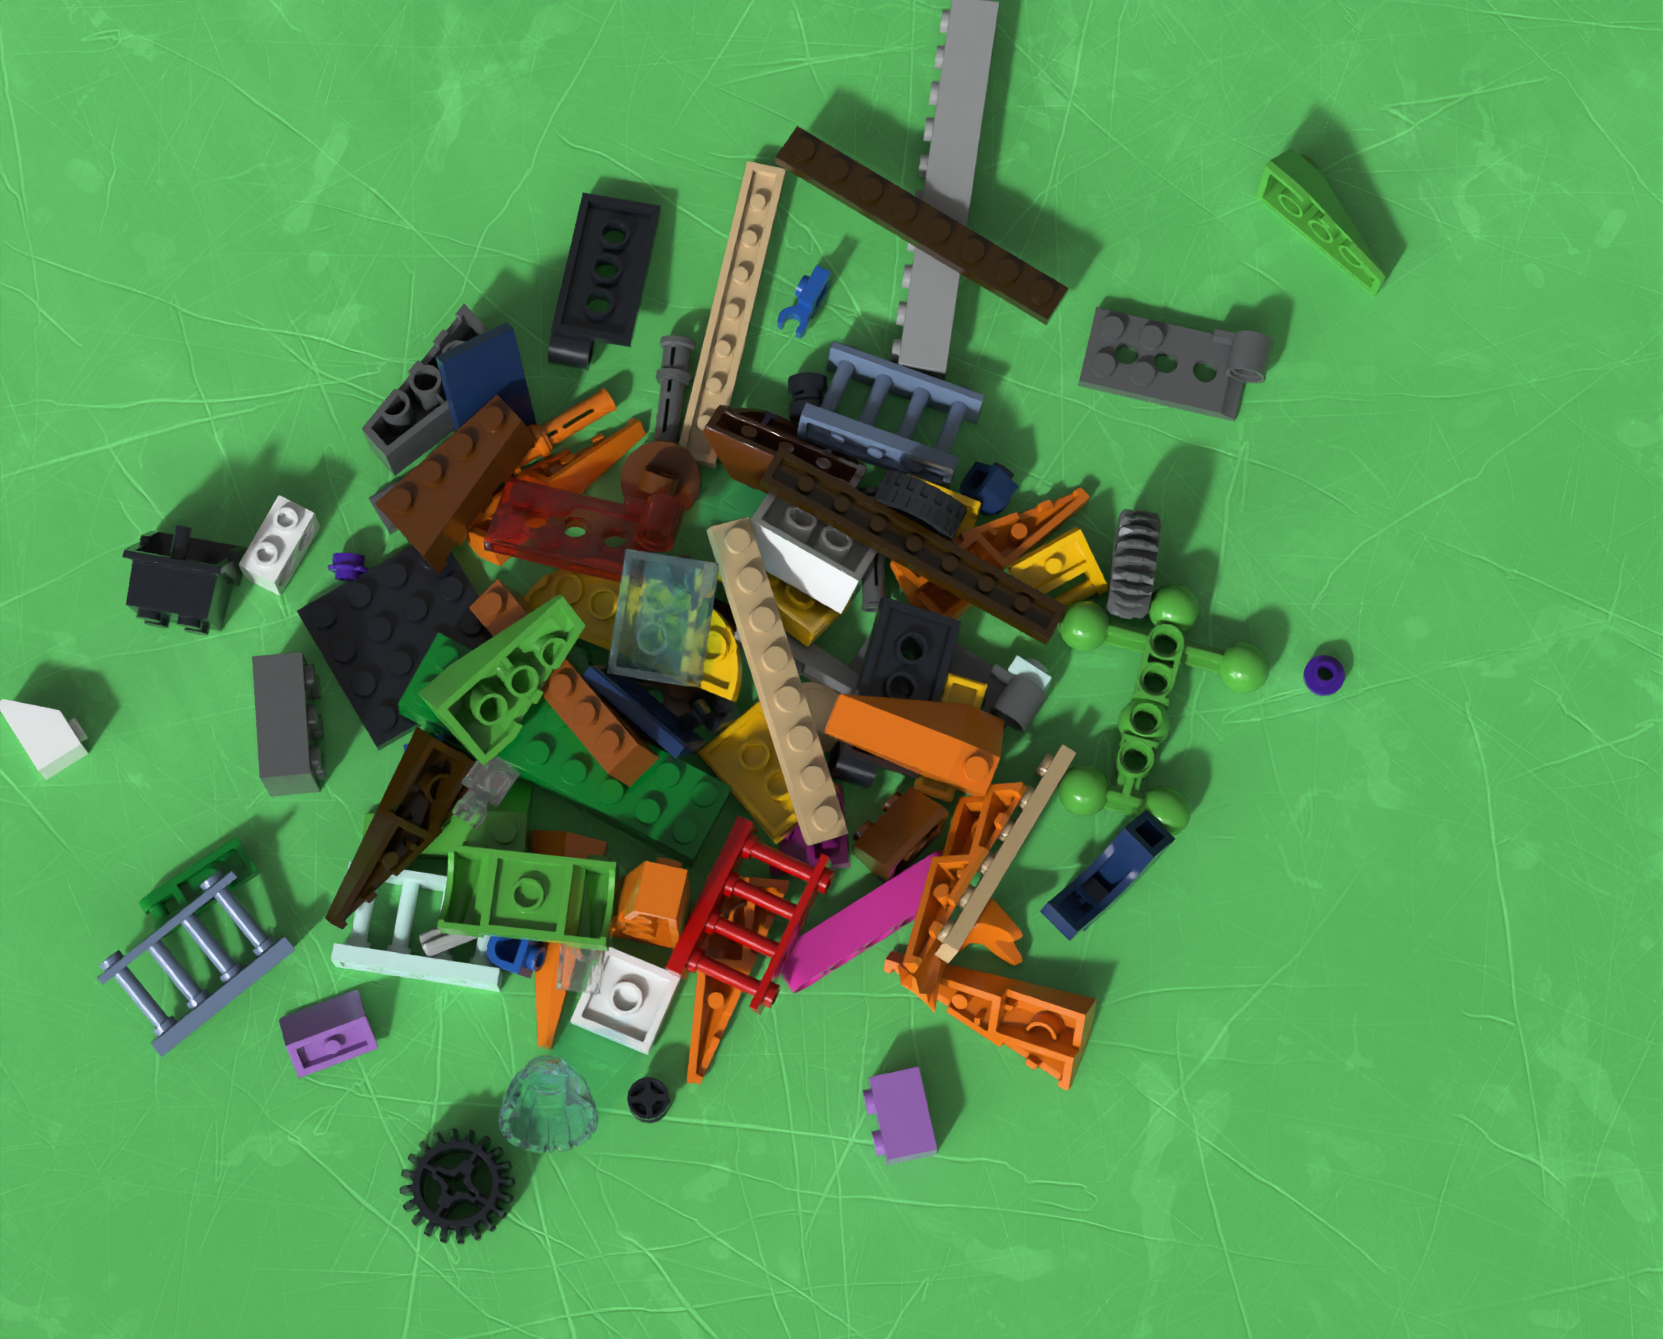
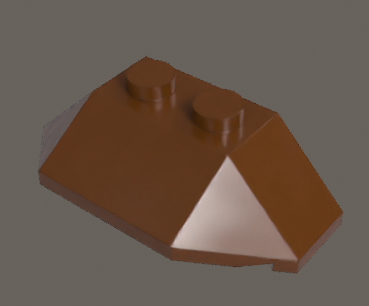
[703,405,867,494]

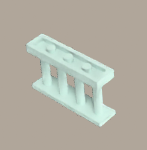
[331,861,503,992]

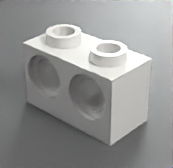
[239,495,320,596]

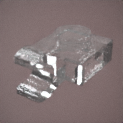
[452,756,520,829]

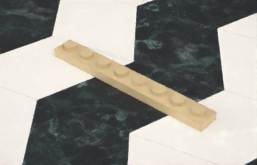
[679,161,786,469]
[706,517,849,847]

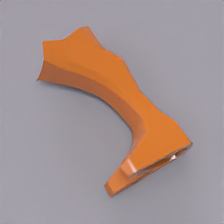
[897,897,1023,1013]

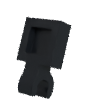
[678,690,743,734]

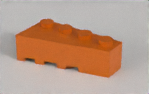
[611,858,692,950]

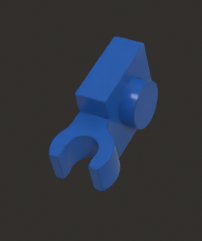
[777,265,831,339]

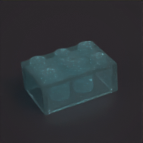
[607,549,720,687]

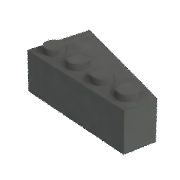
[362,304,489,476]

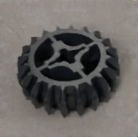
[400,1128,516,1245]

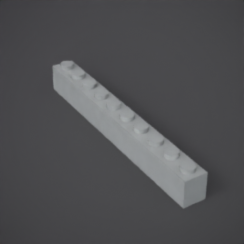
[891,0,999,381]

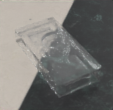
[556,944,605,995]

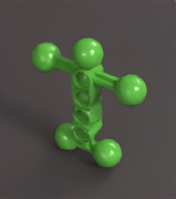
[1058,584,1269,836]

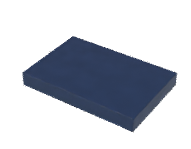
[436,322,536,432]
[582,663,705,758]

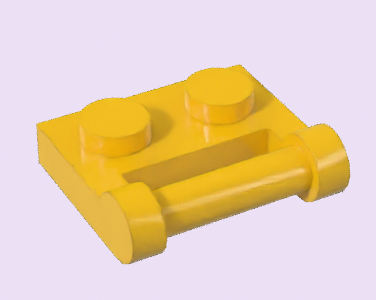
[1006,527,1108,607]

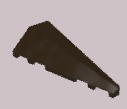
[325,727,499,930]

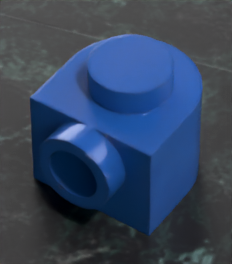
[487,936,546,979]

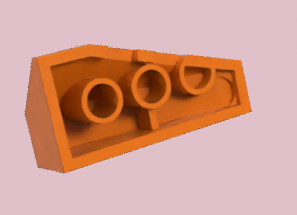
[823,694,1004,796]

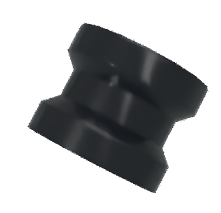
[627,1077,670,1124]

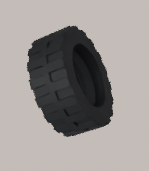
[873,470,968,541]

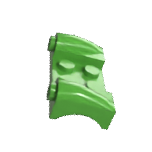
[437,841,620,951]

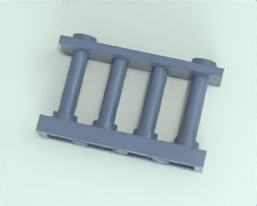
[797,341,985,490]
[97,870,296,1057]

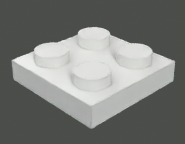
[570,947,681,1055]

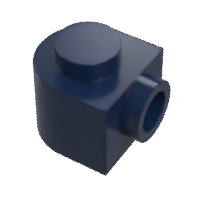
[960,461,1018,516]

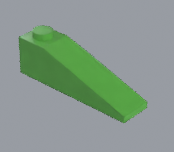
[418,594,586,766]

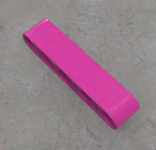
[771,850,943,994]

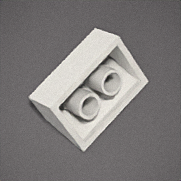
[750,492,877,614]

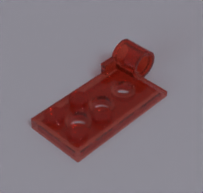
[484,477,685,588]

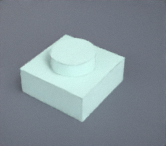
[1008,655,1052,693]

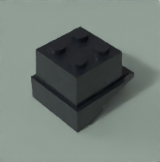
[123,525,248,636]

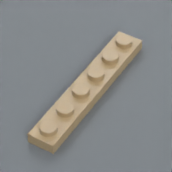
[934,744,1076,964]

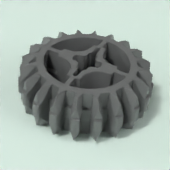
[1106,508,1161,619]

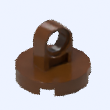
[620,439,702,521]

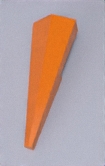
[465,418,646,566]
[890,488,1090,620]
[903,782,1027,973]
[529,830,608,1050]
[687,873,789,1084]
[884,951,1097,1090]

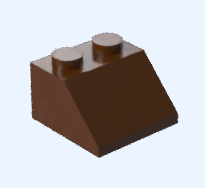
[852,787,948,883]

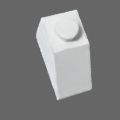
[0,699,89,780]

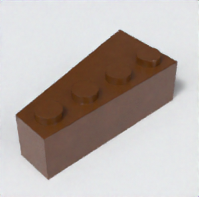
[375,395,536,575]

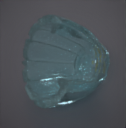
[499,1055,598,1153]

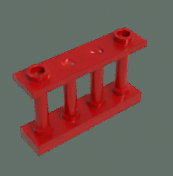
[665,816,835,1015]

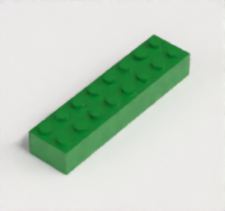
[398,632,732,868]

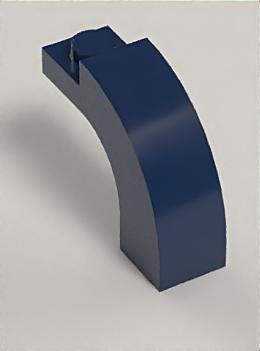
[1040,810,1175,941]

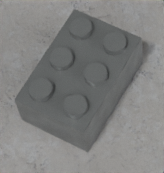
[252,652,326,797]

